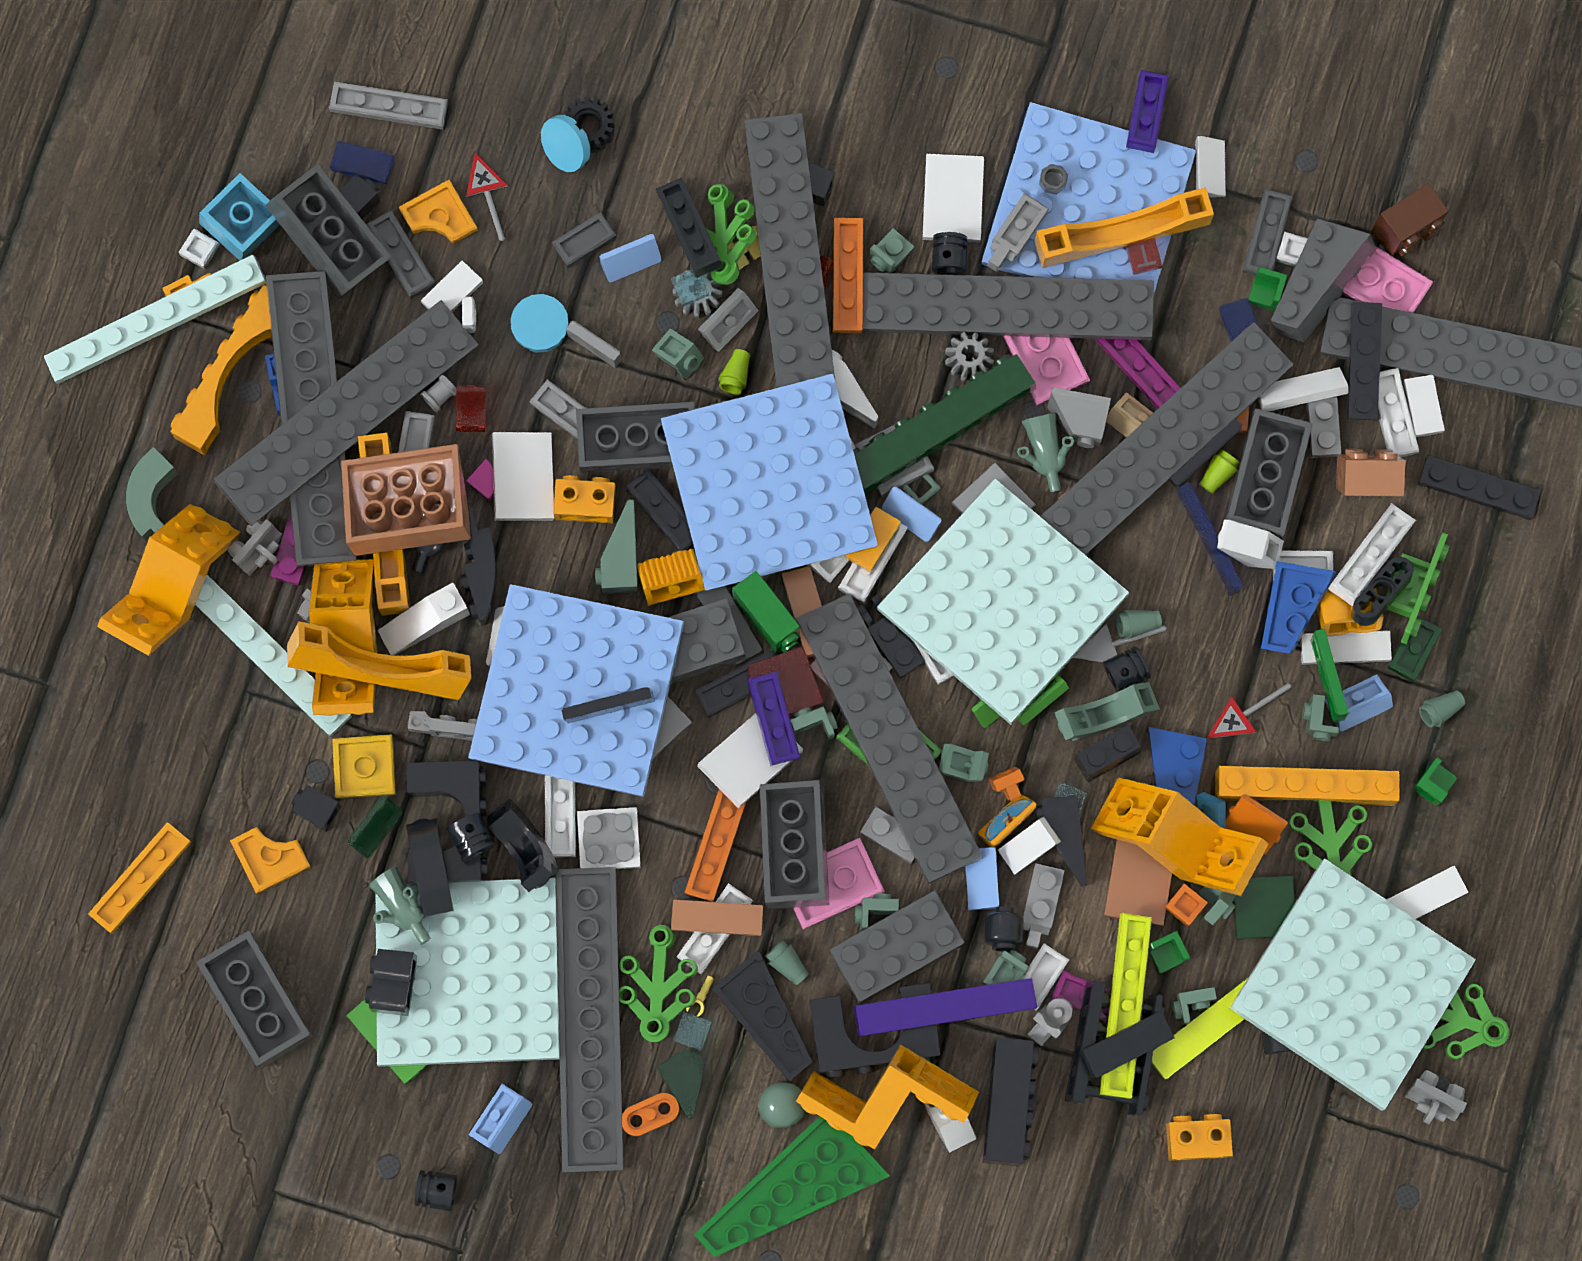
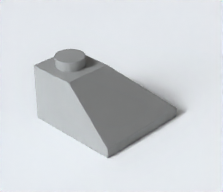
[1047,387,1111,448]

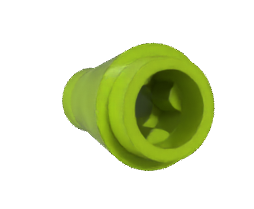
[718,349,751,395]
[1199,449,1240,494]

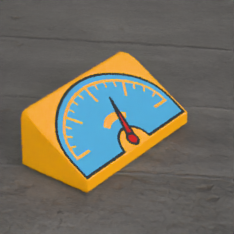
[978,794,1037,848]

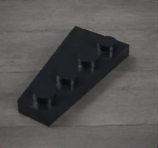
[712,950,812,1082]

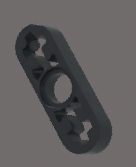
[1351,557,1414,626]

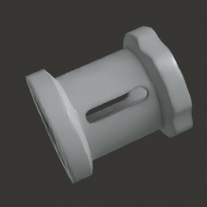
[420,374,459,413]

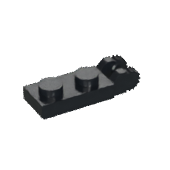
[857,595,925,679]

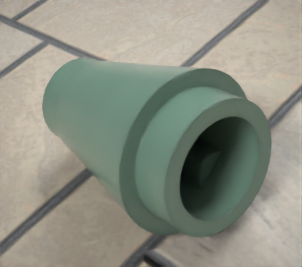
[1116,610,1162,639]
[1419,690,1465,728]
[766,940,809,985]

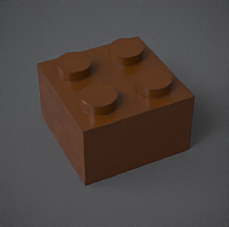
[1371,183,1449,257]

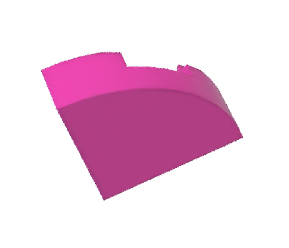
[467,459,494,501]

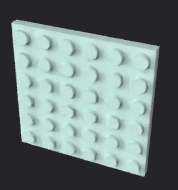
[877,479,1129,725]
[1229,858,1476,1111]
[376,878,560,1066]

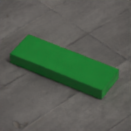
[1310,629,1348,723]

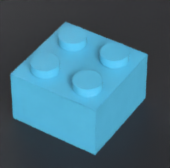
[199,173,280,260]

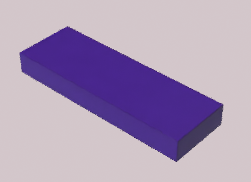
[1126,70,1169,153]
[747,672,800,766]

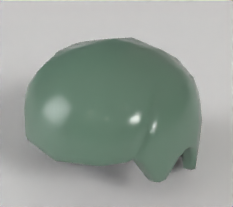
[757,1082,805,1128]

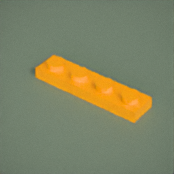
[88,822,192,934]

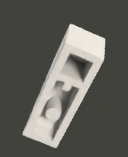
[831,349,878,429]
[377,583,470,656]

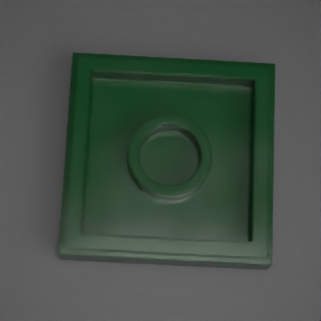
[1233,876,1295,940]

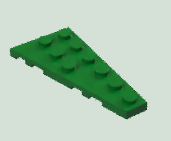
[694,1117,890,1257]

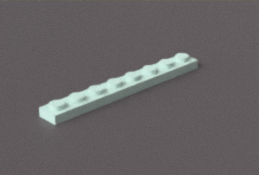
[44,255,266,384]
[195,575,352,737]

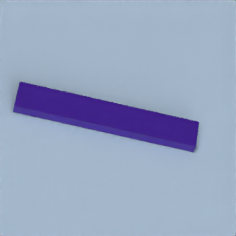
[854,978,1037,1037]

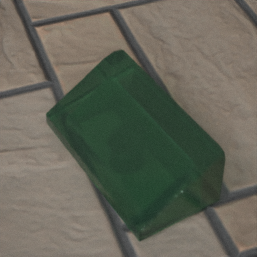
[347,795,403,858]

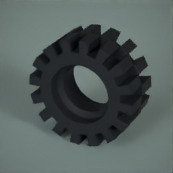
[563,97,615,153]

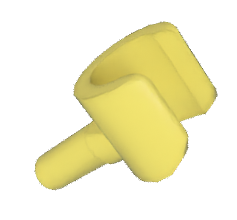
[686,976,714,1017]

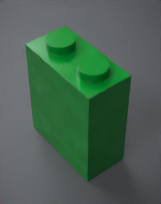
[732,571,800,655]

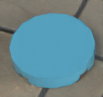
[541,115,590,172]
[511,294,569,353]

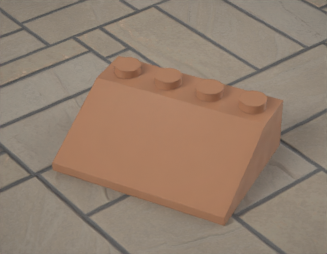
[341,444,471,556]

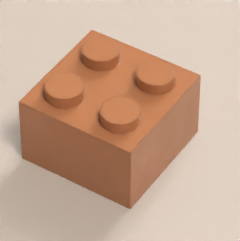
[1336,449,1406,496]

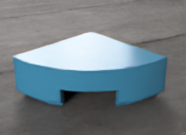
[1196,792,1226,828]

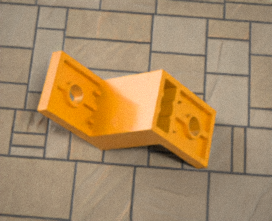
[97,504,240,656]
[309,559,378,716]
[1091,777,1269,896]
[796,1045,979,1149]

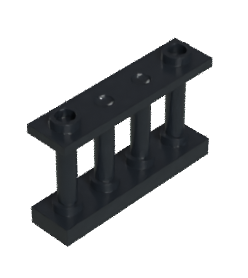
[1064,981,1165,1116]

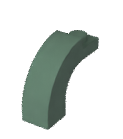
[126,447,178,542]
[1055,682,1160,741]

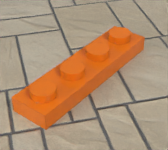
[833,218,863,334]
[684,789,746,902]

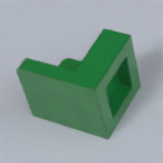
[1247,267,1287,312]
[1412,757,1457,807]
[1148,931,1190,975]

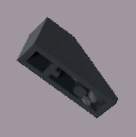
[1036,795,1087,887]

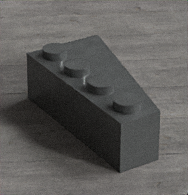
[1271,219,1377,342]

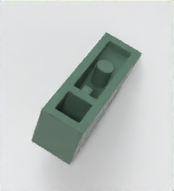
[595,500,638,594]

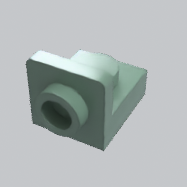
[869,228,914,273]
[652,329,704,379]
[1172,987,1217,1025]

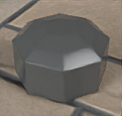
[1039,164,1068,195]

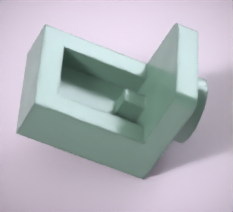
[1302,694,1339,741]
[790,707,838,740]
[939,744,989,782]
[1199,886,1236,925]
[855,894,899,932]
[982,950,1029,985]

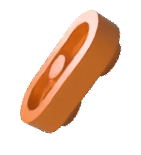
[622,1093,680,1136]

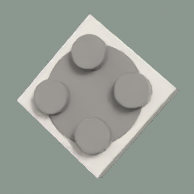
[577,807,641,869]

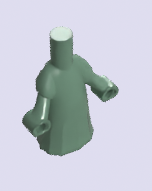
[1017,413,1074,493]
[369,867,431,945]

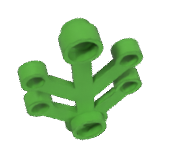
[706,184,757,285]
[1289,800,1372,876]
[619,925,698,1043]
[1422,984,1509,1060]

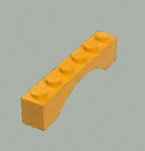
[1034,187,1214,268]
[170,285,272,456]
[358,433,411,616]
[287,621,471,700]
[1215,766,1399,806]

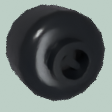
[985,906,1024,952]

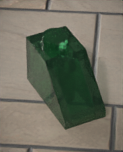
[657,1047,706,1120]

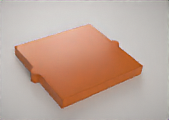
[1225,794,1288,855]

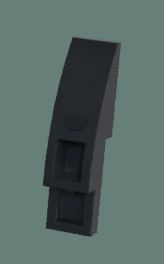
[460,503,497,626]

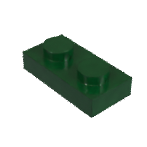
[1387,616,1442,682]

